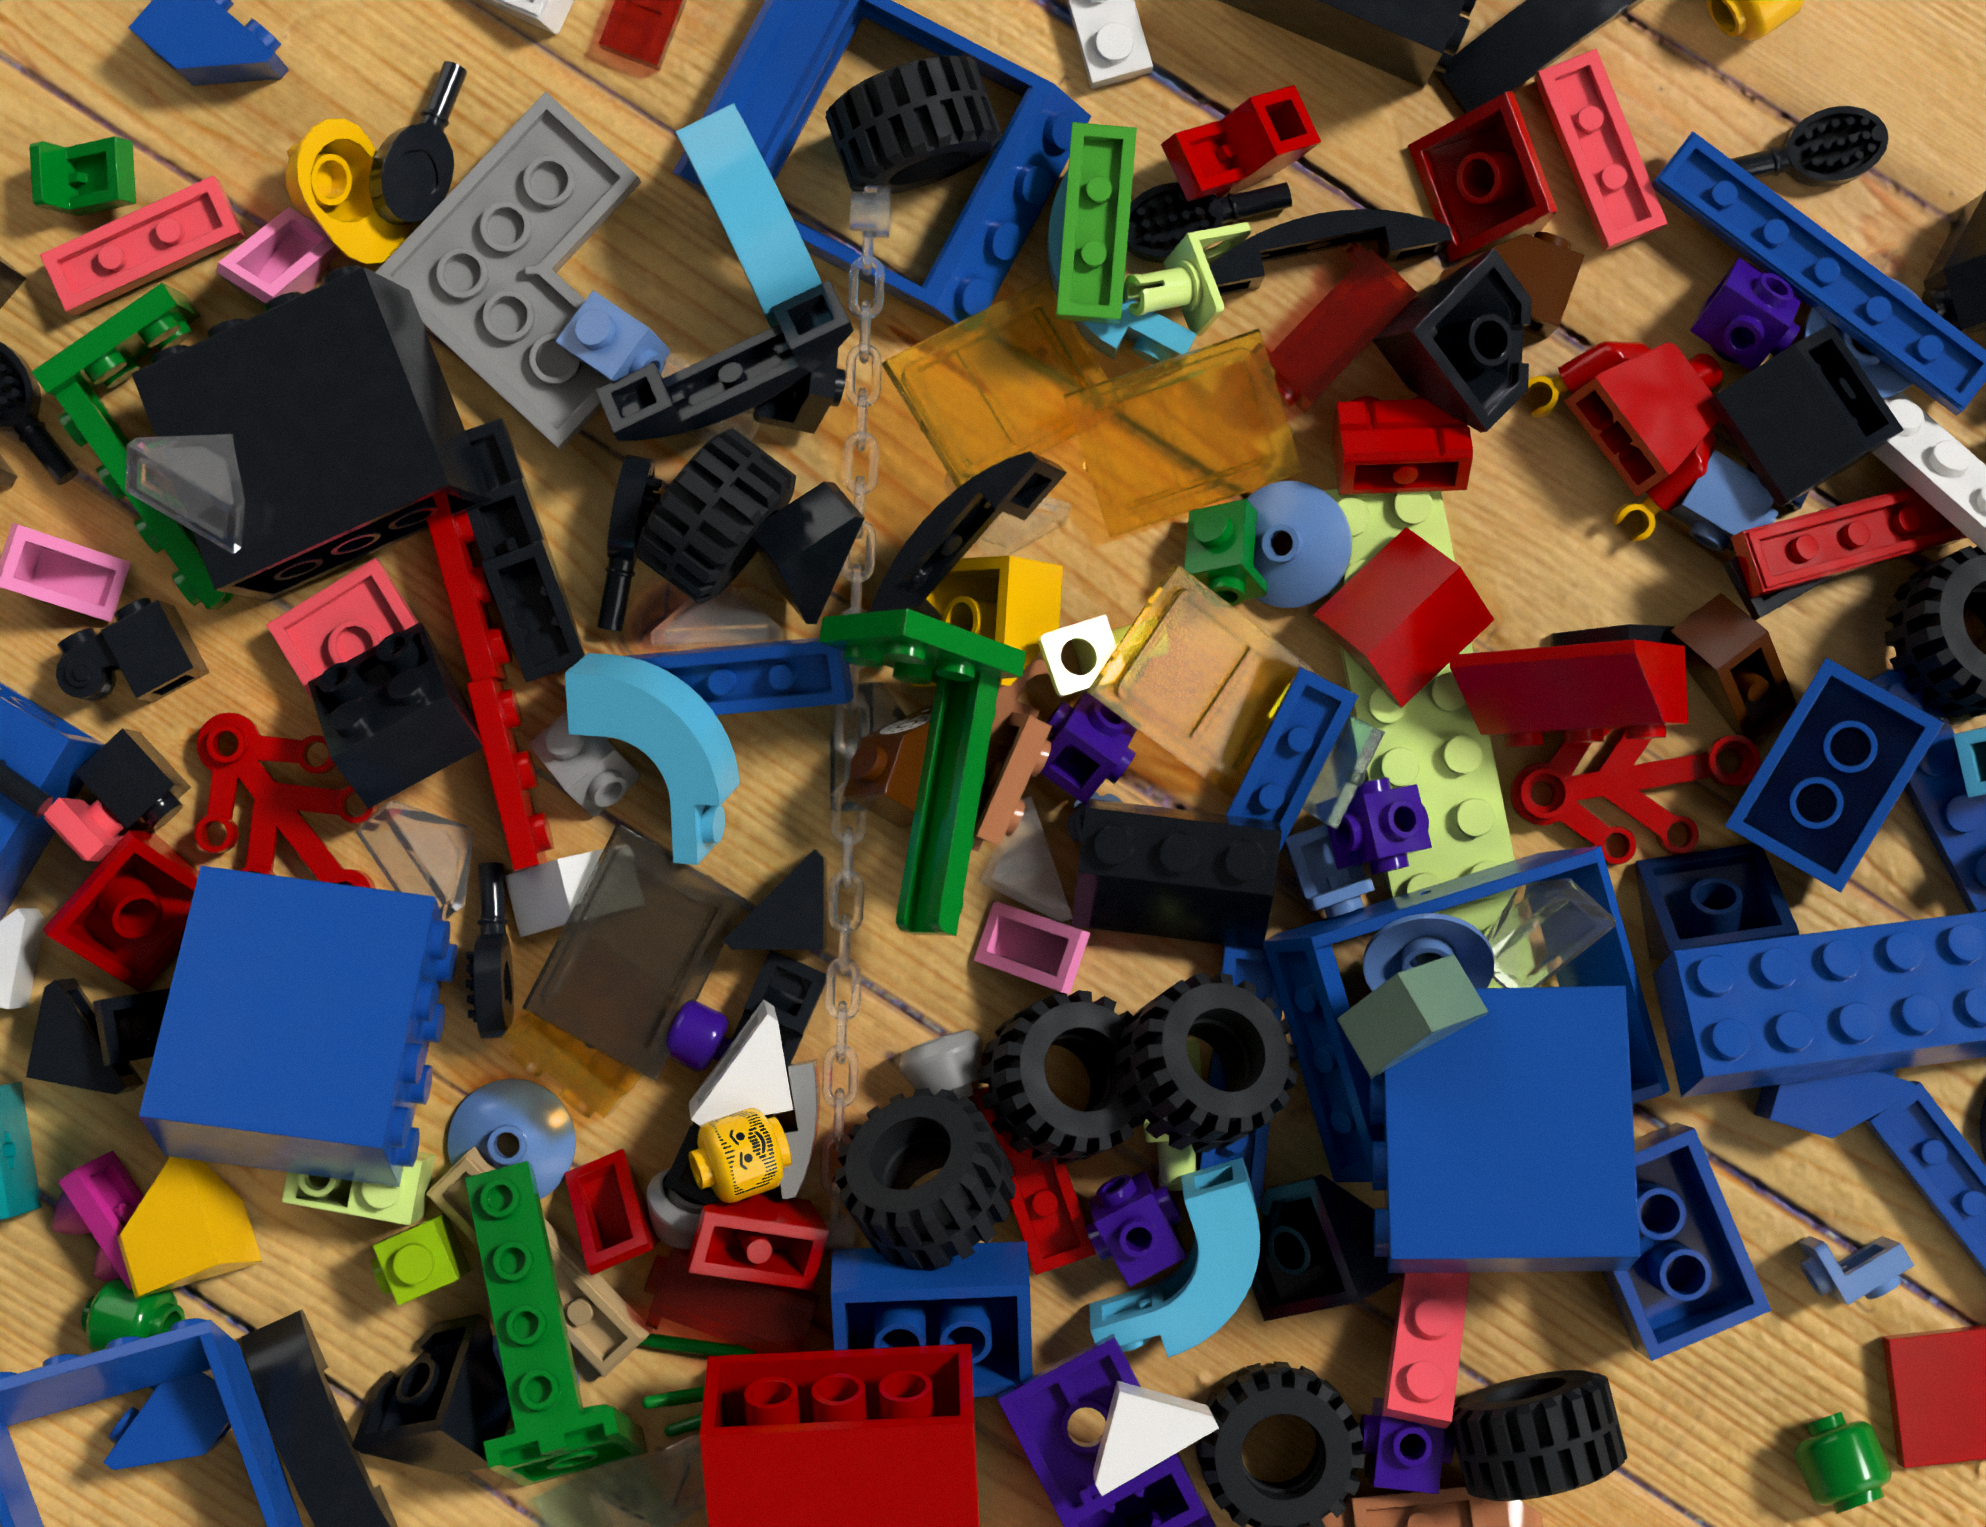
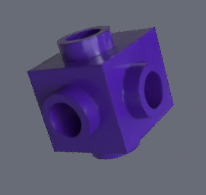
[1690,257,1802,371]
[1040,688,1140,805]
[1323,778,1432,875]
[1085,1170,1187,1287]
[1359,1397,1455,1494]

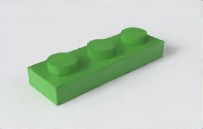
[1056,122,1137,324]

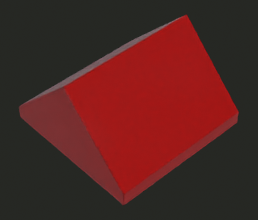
[1408,91,1558,262]
[1312,527,1495,708]
[43,830,199,993]

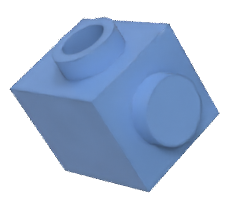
[1668,450,1778,552]

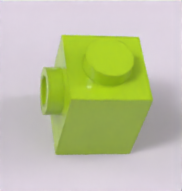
[371,1213,471,1306]

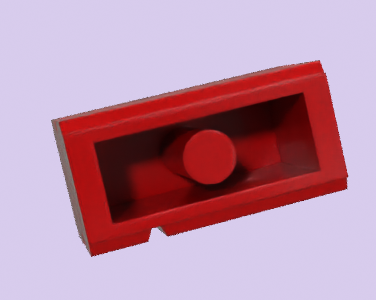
[1332,396,1473,495]

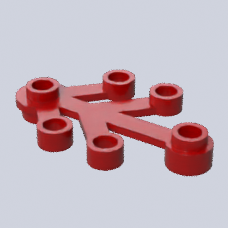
[195,712,378,889]
[1510,725,1760,865]

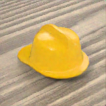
[285,118,411,264]

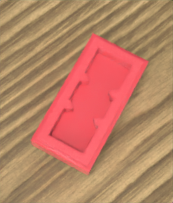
[44,797,127,862]

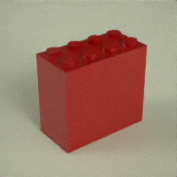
[700,1344,981,1527]

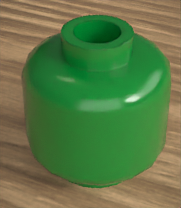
[81,1279,185,1353]
[1794,1412,1891,1514]

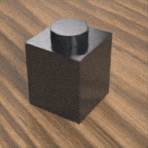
[75,728,191,830]

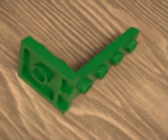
[31,283,234,610]
[819,609,1026,936]
[465,1161,648,1487]

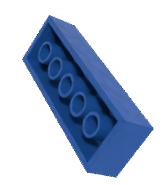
[1652,911,1986,1098]

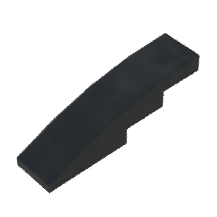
[466,418,585,683]

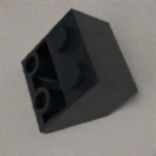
[1708,324,1904,508]
[308,622,483,809]

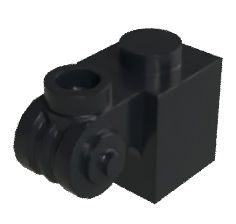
[56,598,210,702]

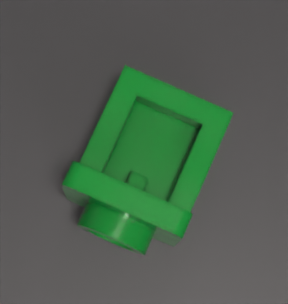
[29,136,136,216]
[1183,499,1267,606]

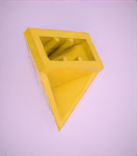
[117,1157,262,1299]

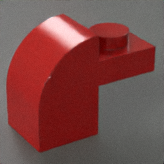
[1161,85,1321,202]

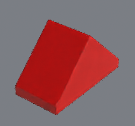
[564,1149,661,1275]

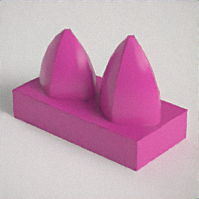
[51,1150,144,1290]

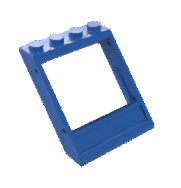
[672,0,1091,337]

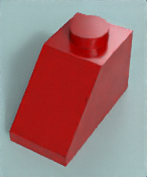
[686,1193,829,1290]

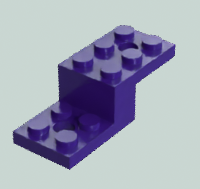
[997,1334,1217,1527]

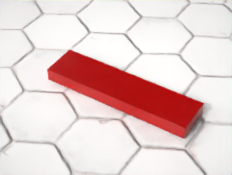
[1730,487,1968,598]

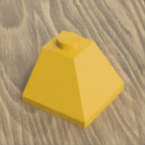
[911,555,1063,688]

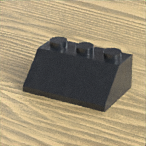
[1072,799,1282,949]

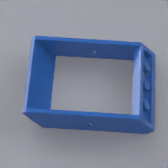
[1263,846,1670,1182]
[0,1318,303,1527]

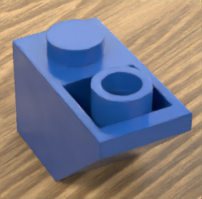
[128,0,289,86]
[1754,1069,1915,1139]
[103,1370,257,1470]

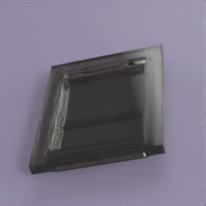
[522,824,746,1081]

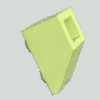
[282,1151,436,1226]

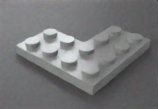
[375,92,641,451]

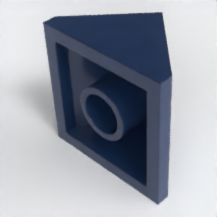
[1635,843,1799,960]

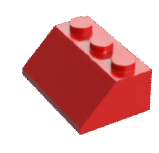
[1449,639,1689,747]

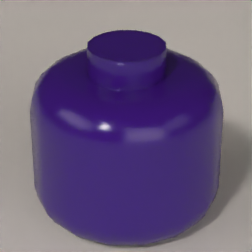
[661,999,732,1072]

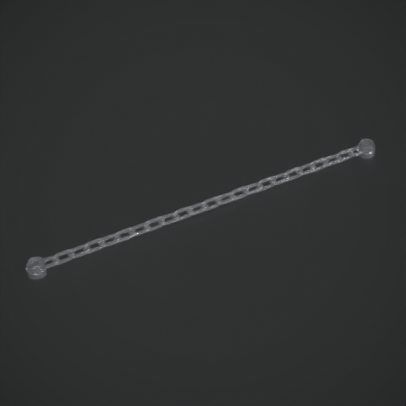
[820,185,891,1265]

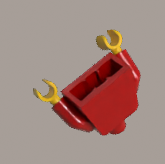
[1522,341,1723,541]

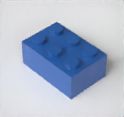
[1725,658,1944,892]
[1602,1122,1772,1361]
[831,1241,1033,1398]

